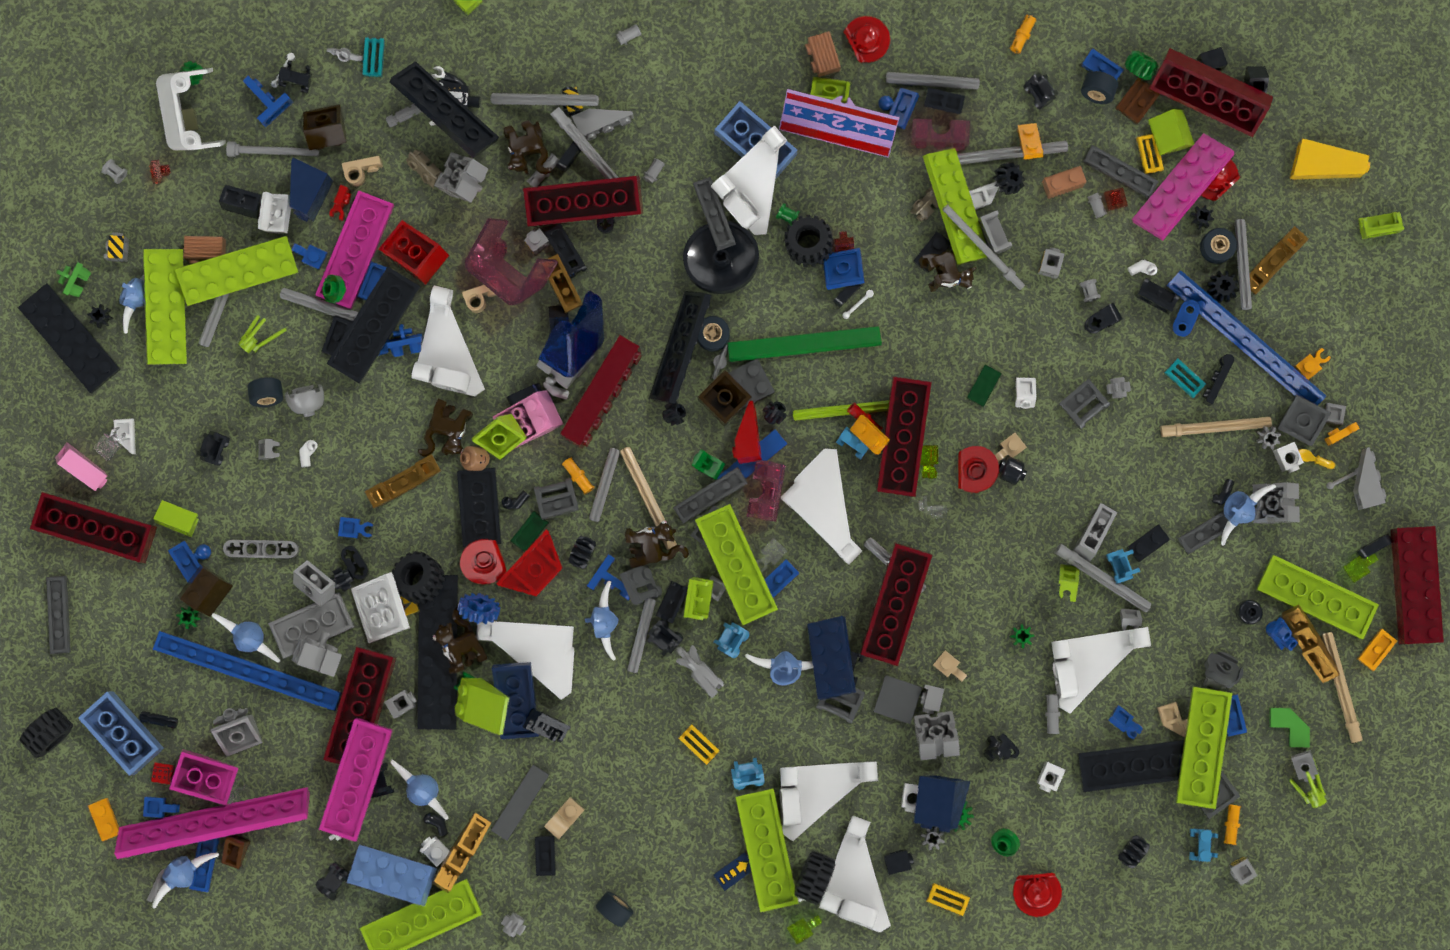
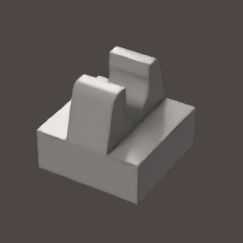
[258,439,280,460]
[1120,609,1142,631]

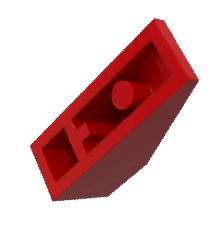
[732,400,762,464]

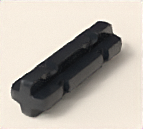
[139,711,178,729]

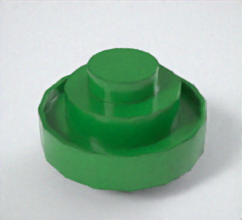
[322,274,346,303]
[991,828,1020,857]

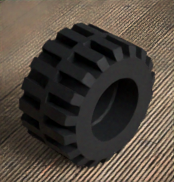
[784,215,834,268]
[392,551,445,604]
[19,707,73,758]
[795,850,835,905]

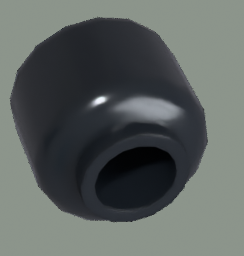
[999,457,1027,485]
[1235,600,1263,625]

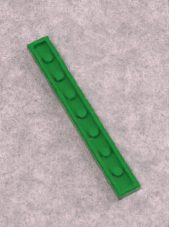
[728,326,882,362]

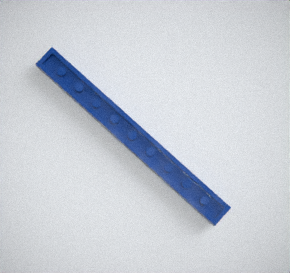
[1167,270,1326,405]
[153,631,342,711]

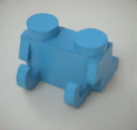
[836,422,869,460]
[1106,549,1140,584]
[714,622,749,658]
[731,758,765,790]
[1189,828,1218,862]

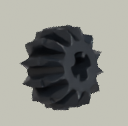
[992,162,1026,195]
[1207,270,1240,303]
[568,535,596,569]
[1118,835,1150,869]

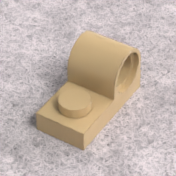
[342,156,383,187]
[462,280,502,313]
[544,797,585,840]

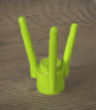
[238,315,287,353]
[1289,758,1327,808]

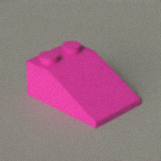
[169,749,238,805]

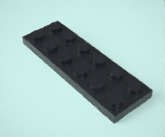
[389,61,499,158]
[327,267,421,384]
[18,283,121,394]
[649,291,712,404]
[1077,740,1185,792]

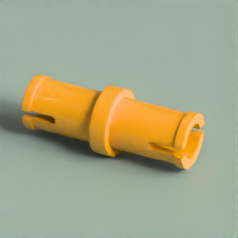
[1010,15,1037,54]
[562,457,594,495]
[1224,805,1241,845]

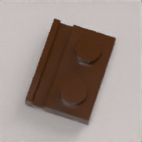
[1115,77,1160,125]

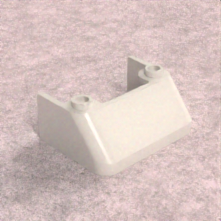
[156,68,226,150]

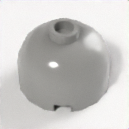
[285,384,325,417]

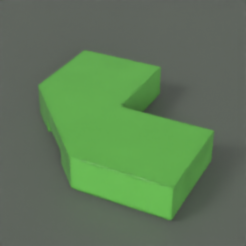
[1269,708,1310,747]

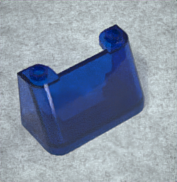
[538,290,605,378]

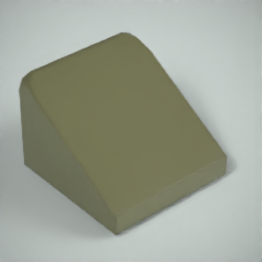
[181,108,199,131]

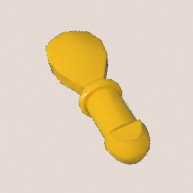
[1298,449,1335,469]

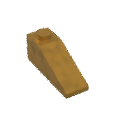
[541,254,583,313]

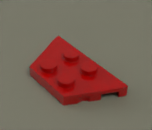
[496,529,563,597]

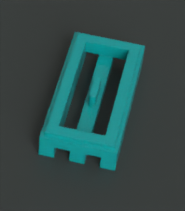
[363,37,385,77]
[1164,358,1206,399]

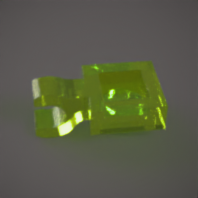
[920,445,938,479]
[1342,553,1379,583]
[787,915,822,945]

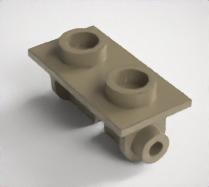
[406,149,442,188]
[910,186,939,222]

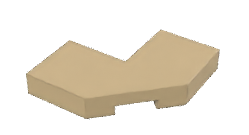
[1157,702,1188,738]

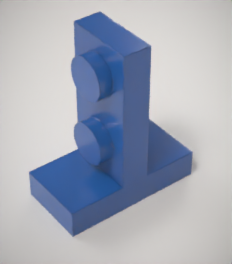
[243,76,293,128]
[587,554,630,600]

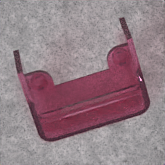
[465,218,558,305]

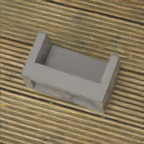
[979,210,1012,255]

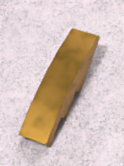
[1282,605,1340,683]
[431,813,491,893]

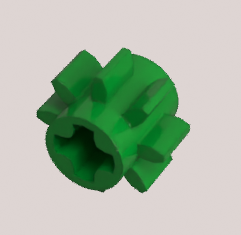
[179,61,204,86]
[176,606,202,629]
[1009,624,1035,648]

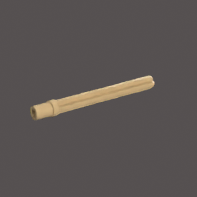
[1160,417,1272,437]
[620,447,677,550]
[1321,632,1363,743]

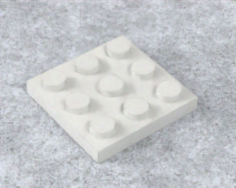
[351,572,410,644]

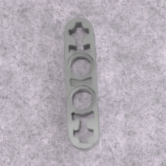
[223,540,299,559]

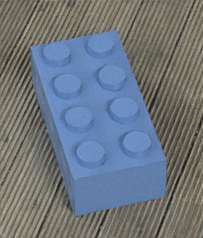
[715,101,797,180]
[78,691,164,776]
[347,845,437,906]

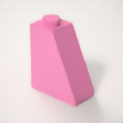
[55,442,107,491]

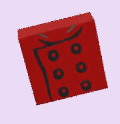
[151,762,175,785]

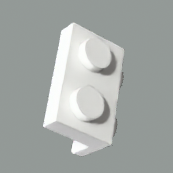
[258,192,291,234]

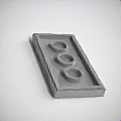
[268,592,355,659]

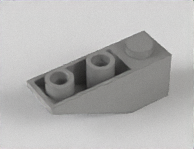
[572,109,634,141]
[1353,447,1386,510]

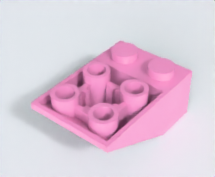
[493,390,563,449]

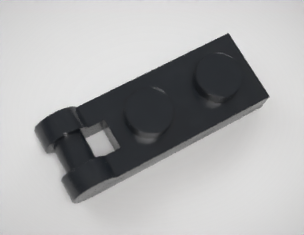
[544,223,587,279]
[1202,354,1234,406]

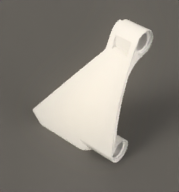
[711,126,788,235]
[412,285,485,397]
[780,449,862,565]
[476,621,574,700]
[1051,627,1151,714]
[780,762,878,841]
[819,815,891,933]

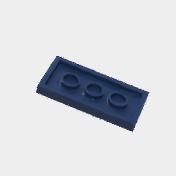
[807,616,856,700]
[492,662,539,740]

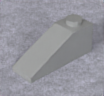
[1073,503,1117,562]

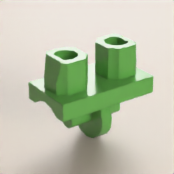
[56,262,91,297]

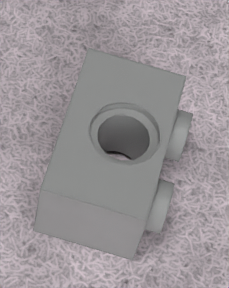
[293,560,335,607]

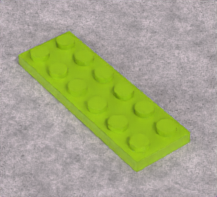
[923,148,987,265]
[175,236,298,306]
[143,249,187,365]
[695,504,778,625]
[1256,555,1379,640]
[1176,687,1232,809]
[735,788,798,912]
[360,879,483,950]

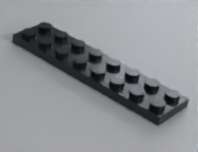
[417,575,458,730]

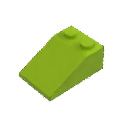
[455,678,509,735]

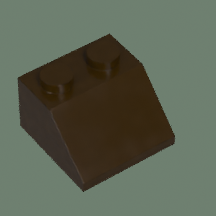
[303,104,347,151]
[698,370,752,427]
[178,564,233,617]

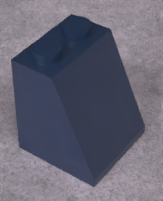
[290,158,334,222]
[914,775,970,832]

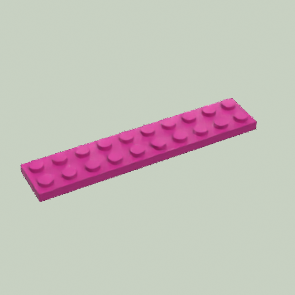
[114,787,310,859]

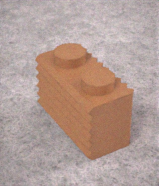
[805,31,841,77]
[1042,166,1086,199]
[183,236,226,264]

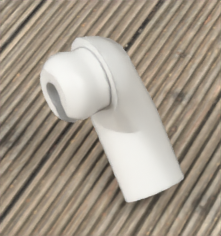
[1128,260,1158,276]
[543,376,569,400]
[299,440,318,467]

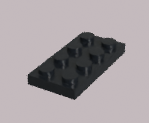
[457,467,502,547]

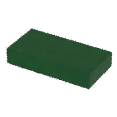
[967,365,1002,407]
[510,511,549,552]

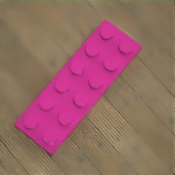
[1132,133,1235,241]
[315,190,395,310]
[319,718,393,842]

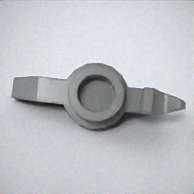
[326,48,364,62]
[711,345,728,379]
[213,708,248,725]
[147,868,166,902]

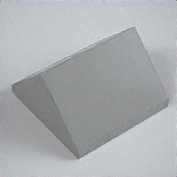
[211,715,263,757]

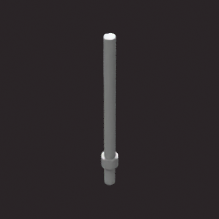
[942,205,1025,290]

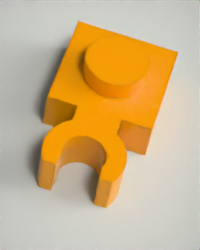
[1294,348,1331,380]
[1324,422,1360,446]

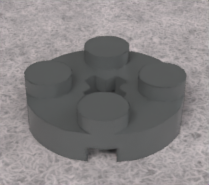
[1204,652,1244,688]

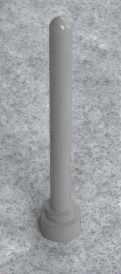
[226,141,319,157]

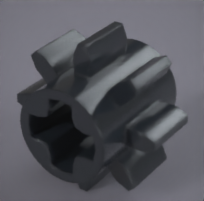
[1189,205,1214,230]
[87,304,113,329]
[662,401,686,426]
[762,401,787,425]
[330,567,354,591]

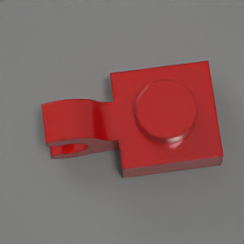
[329,185,351,221]

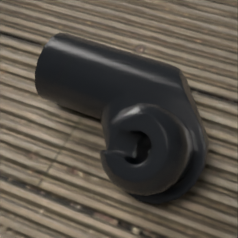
[1212,479,1234,506]
[501,490,530,510]
[424,812,448,837]

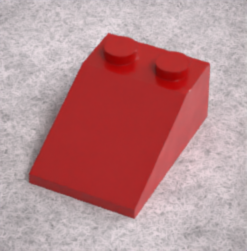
[379,220,449,285]

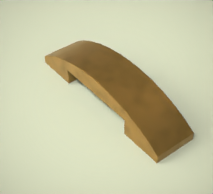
[1249,226,1308,295]
[365,454,441,508]

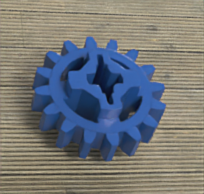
[457,593,500,624]

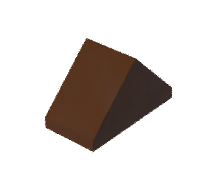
[221,835,251,869]

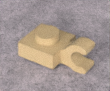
[995,433,1027,462]
[933,650,967,682]

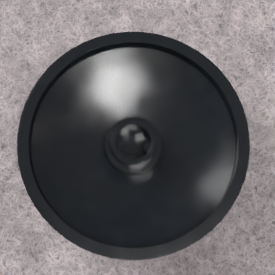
[683,221,760,294]

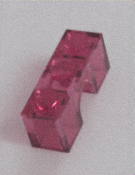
[911,119,970,150]
[747,460,786,522]

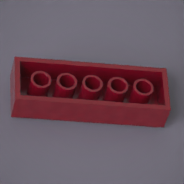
[1149,48,1273,137]
[523,176,644,227]
[560,335,642,449]
[876,377,932,497]
[30,492,157,564]
[1391,526,1444,644]
[860,542,933,666]
[323,647,397,765]

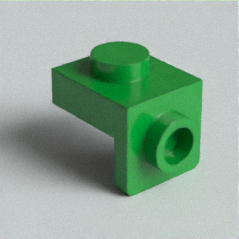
[691,449,726,480]

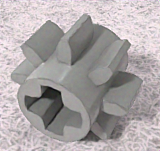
[1106,377,1131,399]
[1256,426,1281,450]
[921,827,945,850]
[501,913,526,937]

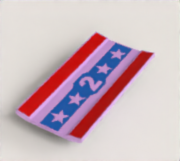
[779,89,899,158]

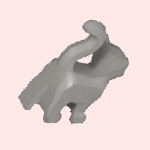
[676,645,724,698]

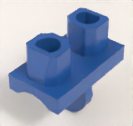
[387,324,423,357]
[1266,617,1298,651]

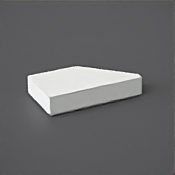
[969,182,999,210]
[114,419,136,454]

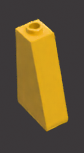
[1289,139,1371,179]

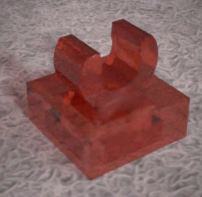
[149,160,170,184]
[1104,187,1128,211]
[834,231,854,252]

